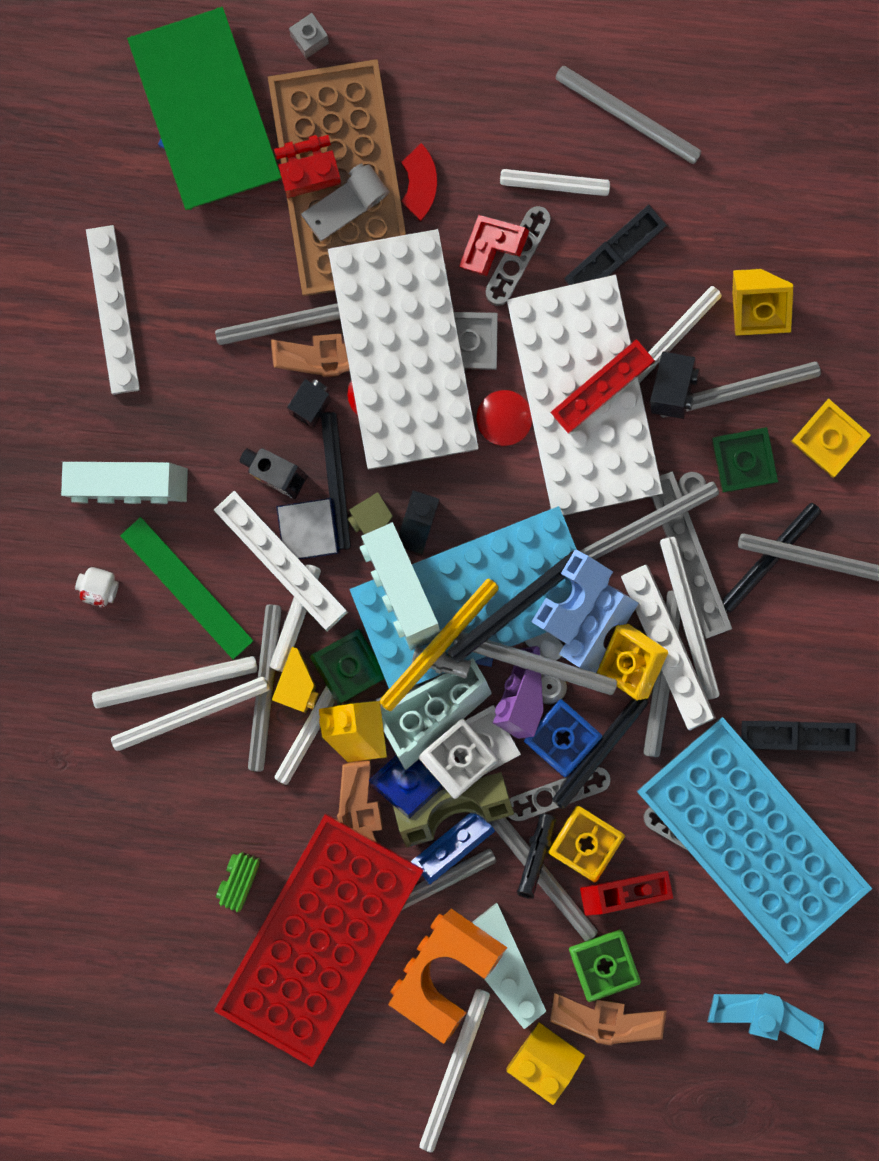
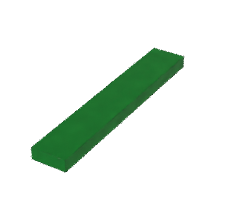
[120,517,254,660]

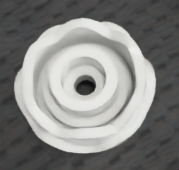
[541,674,567,705]

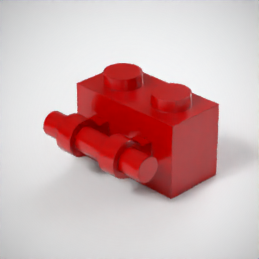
[274,135,341,199]

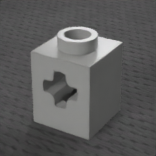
[289,13,329,59]

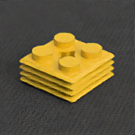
[597,624,668,700]
[548,806,625,882]

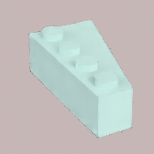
[61,462,188,504]
[360,522,440,651]
[381,658,492,770]
[472,903,546,1029]

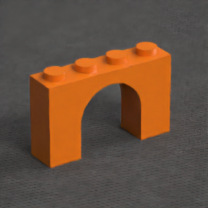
[388,908,507,1044]

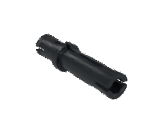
[516,814,557,899]

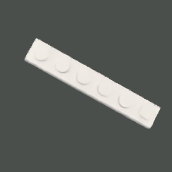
[86,225,140,395]
[214,491,348,631]
[621,565,716,730]

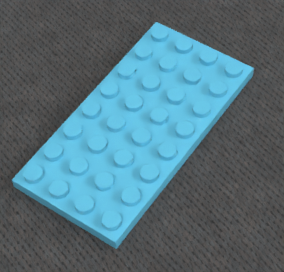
[349,506,577,689]
[637,717,872,963]

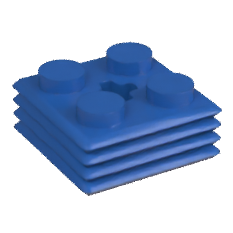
[524,700,602,777]

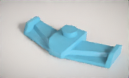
[707,993,824,1050]

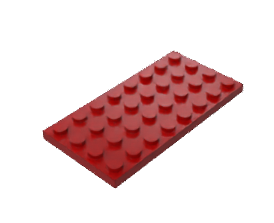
[214,813,424,1067]

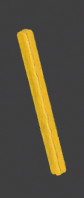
[380,579,499,711]

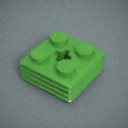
[216,851,261,912]
[569,930,641,1002]

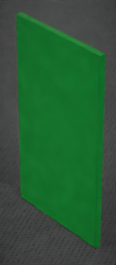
[127,7,282,210]

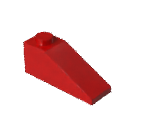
[580,871,673,916]

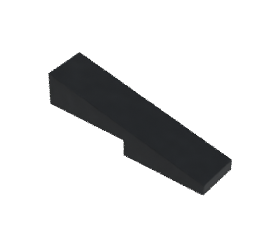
[564,204,669,285]
[741,721,858,752]

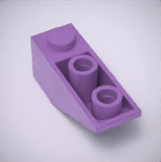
[493,646,543,739]

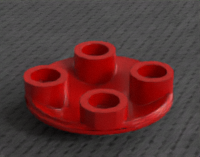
[477,390,532,446]

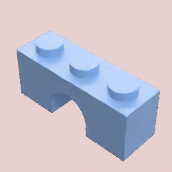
[531,549,613,645]
[559,585,639,673]

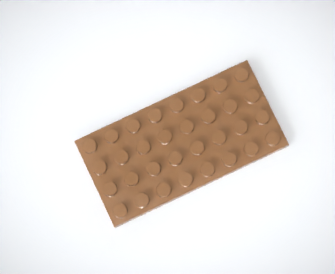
[268,59,406,296]

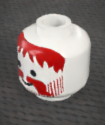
[75,567,119,607]

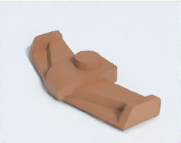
[271,334,350,377]
[337,759,383,842]
[550,993,667,1046]

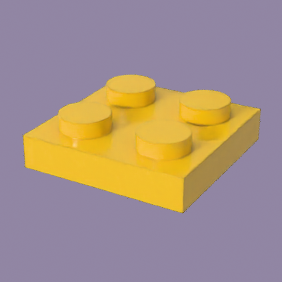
[791,399,871,478]

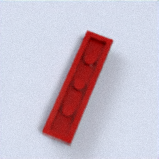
[550,339,655,434]

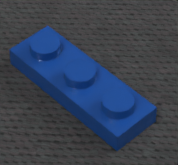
[411,813,495,885]

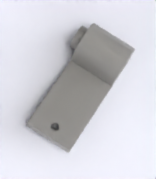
[301,163,389,242]

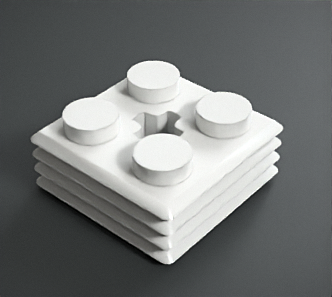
[419,719,499,799]

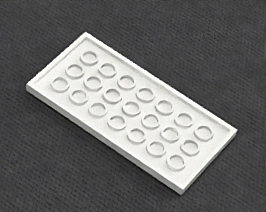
[328,229,478,470]
[507,275,663,516]

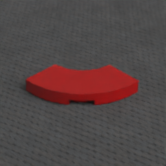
[401,143,437,222]

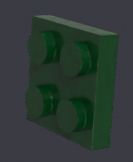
[711,427,778,493]
[310,629,385,705]

